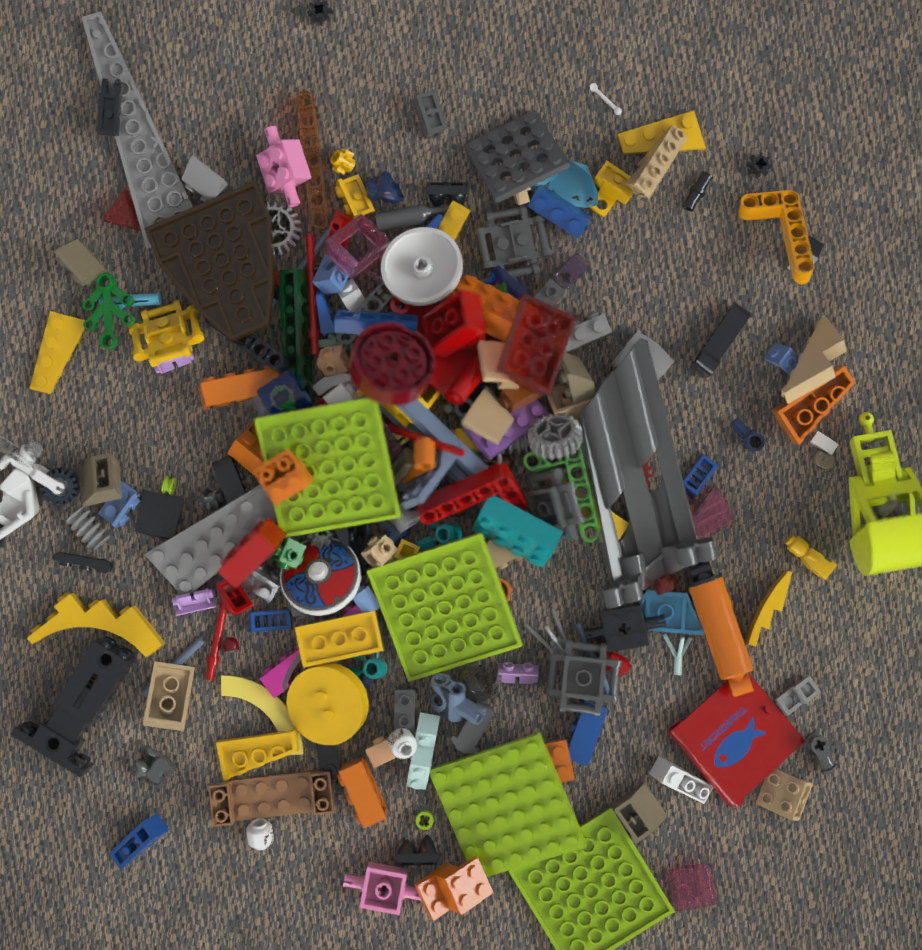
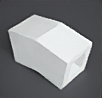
[810,431,839,455]

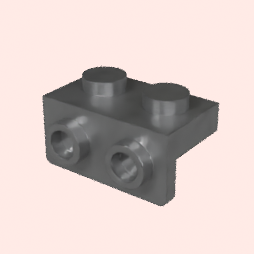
[240,562,281,603]

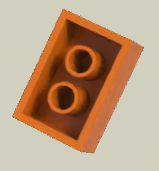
[337,755,388,828]

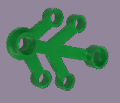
[82,272,136,350]

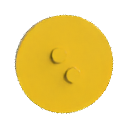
[287,662,369,745]

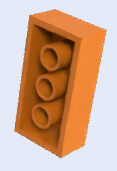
[447,274,537,346]

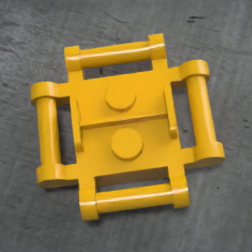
[128,299,204,368]

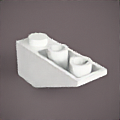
[649,756,713,804]

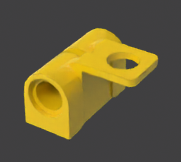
[589,161,634,217]

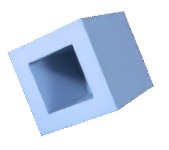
[353,585,380,613]

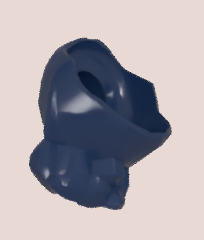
[366,171,404,204]

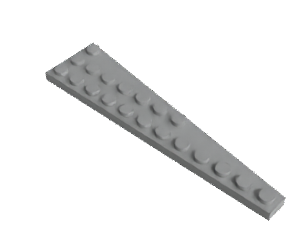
[81,12,193,249]
[144,484,277,595]

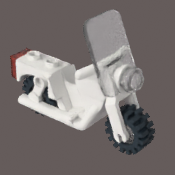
[0,436,80,548]

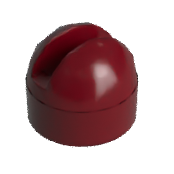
[223,637,240,652]

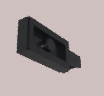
[350,522,373,575]

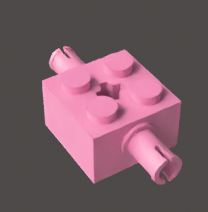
[256,126,311,208]
[343,861,421,915]

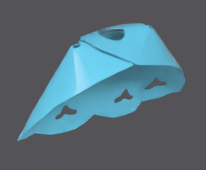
[530,159,598,208]

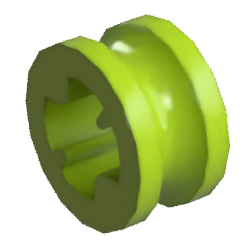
[161,475,177,495]
[415,810,434,830]

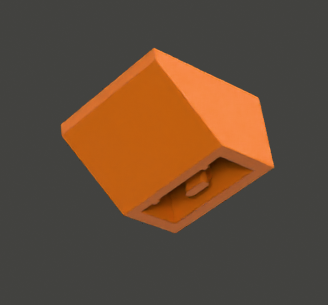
[227,422,264,477]
[253,449,314,506]

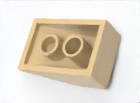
[143,661,195,731]

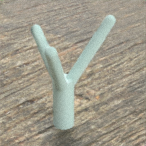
[663,634,692,675]

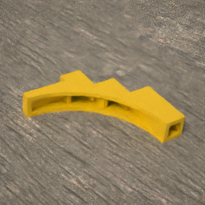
[27,593,165,657]

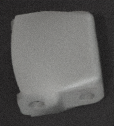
[610,330,675,380]

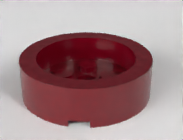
[349,322,436,406]

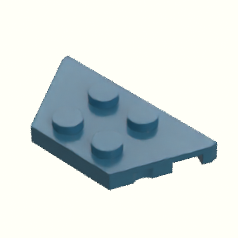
[625,590,704,635]

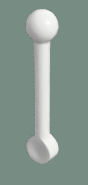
[590,83,622,115]

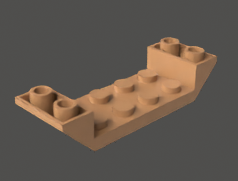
[208,770,335,827]

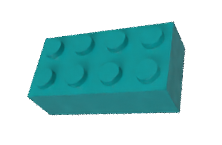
[471,496,563,568]

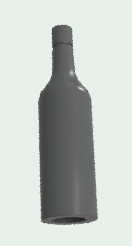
[375,204,450,233]

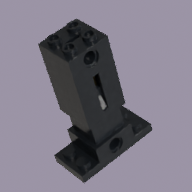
[10,636,136,778]

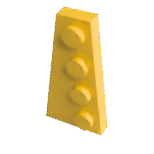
[617,111,706,155]
[29,311,90,394]
[216,730,299,781]

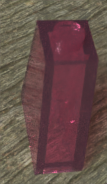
[691,486,737,539]

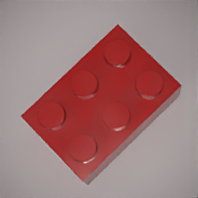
[422,289,486,358]
[217,517,286,588]

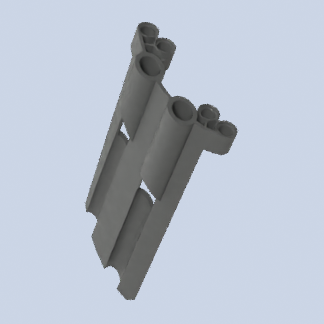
[579,338,718,608]

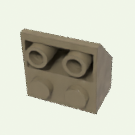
[54,239,109,287]
[553,349,596,405]
[79,452,122,507]
[611,782,667,843]

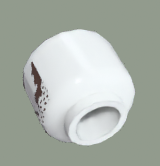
[388,728,417,759]
[246,818,274,850]

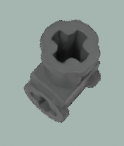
[805,733,838,775]

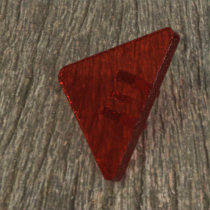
[103,189,141,231]

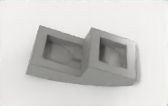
[773,675,821,716]

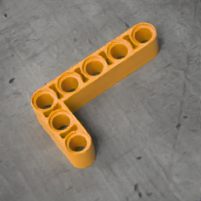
[738,190,814,284]

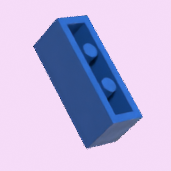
[527,185,592,238]
[566,699,608,767]

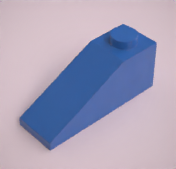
[109,813,169,870]

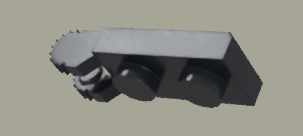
[97,78,121,136]
[54,552,114,573]
[316,743,343,795]

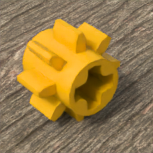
[330,148,355,175]

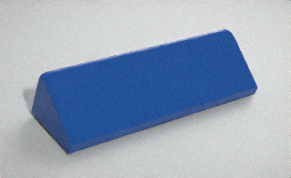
[334,310,418,334]

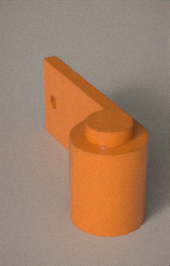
[403,437,435,483]

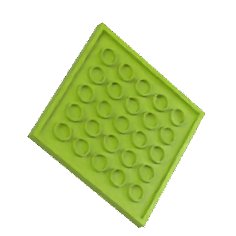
[254,397,402,538]
[367,532,523,682]
[429,732,587,877]
[508,807,675,950]

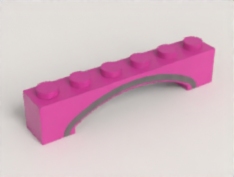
[260,604,362,698]

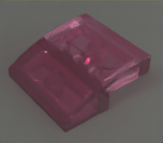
[667,863,717,911]

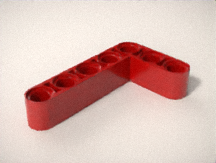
[417,463,528,524]

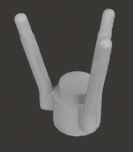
[523,609,568,655]

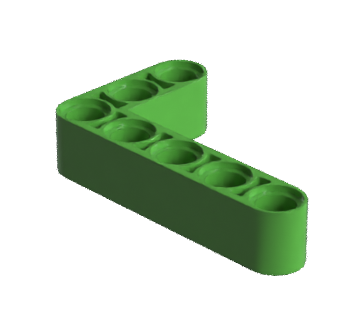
[523,448,599,543]

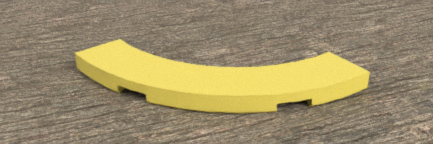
[221,675,304,755]

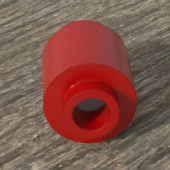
[605,651,631,677]

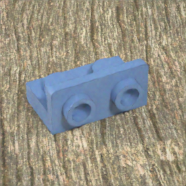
[98,481,141,528]

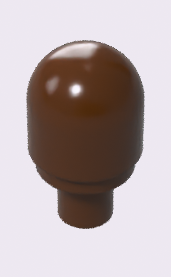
[485,454,513,470]

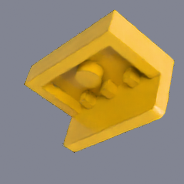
[335,174,375,220]

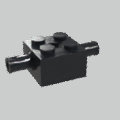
[584,603,667,653]

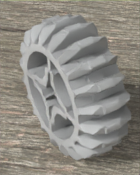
[266,201,302,256]
[527,413,583,461]

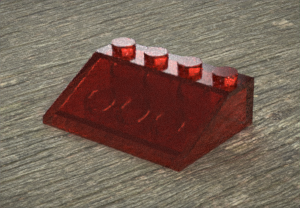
[495,293,577,395]

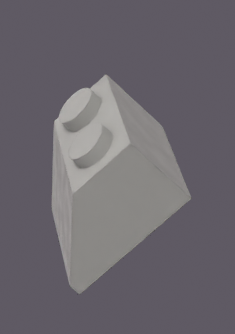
[181,155,231,202]

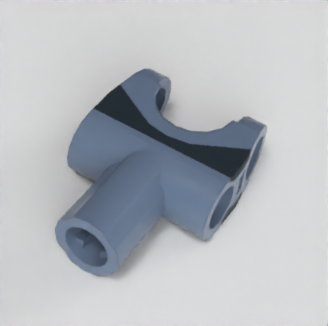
[430,673,486,725]

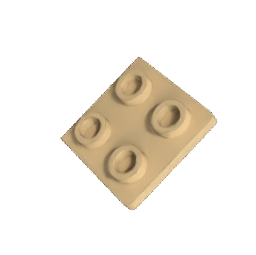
[756,768,813,821]

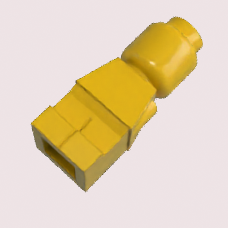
[785,534,837,580]

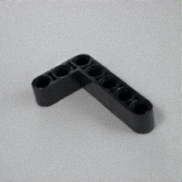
[205,318,290,373]

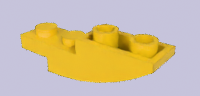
[438,200,471,241]

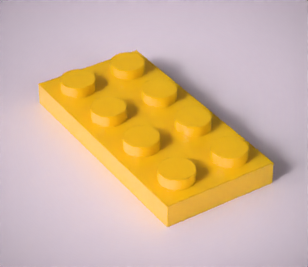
[295,610,384,668]

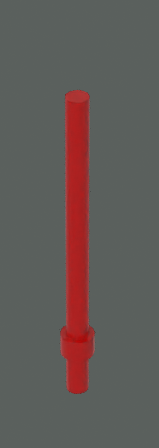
[306,234,320,355]
[382,418,465,457]
[205,599,227,681]

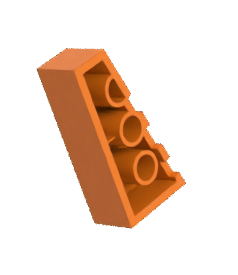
[771,365,856,445]
[198,366,283,411]

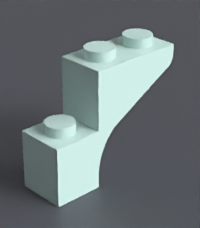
[406,712,440,790]

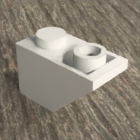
[338,275,369,311]

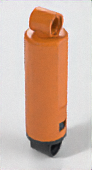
[687,561,754,697]

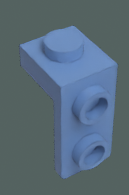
[764,342,799,376]

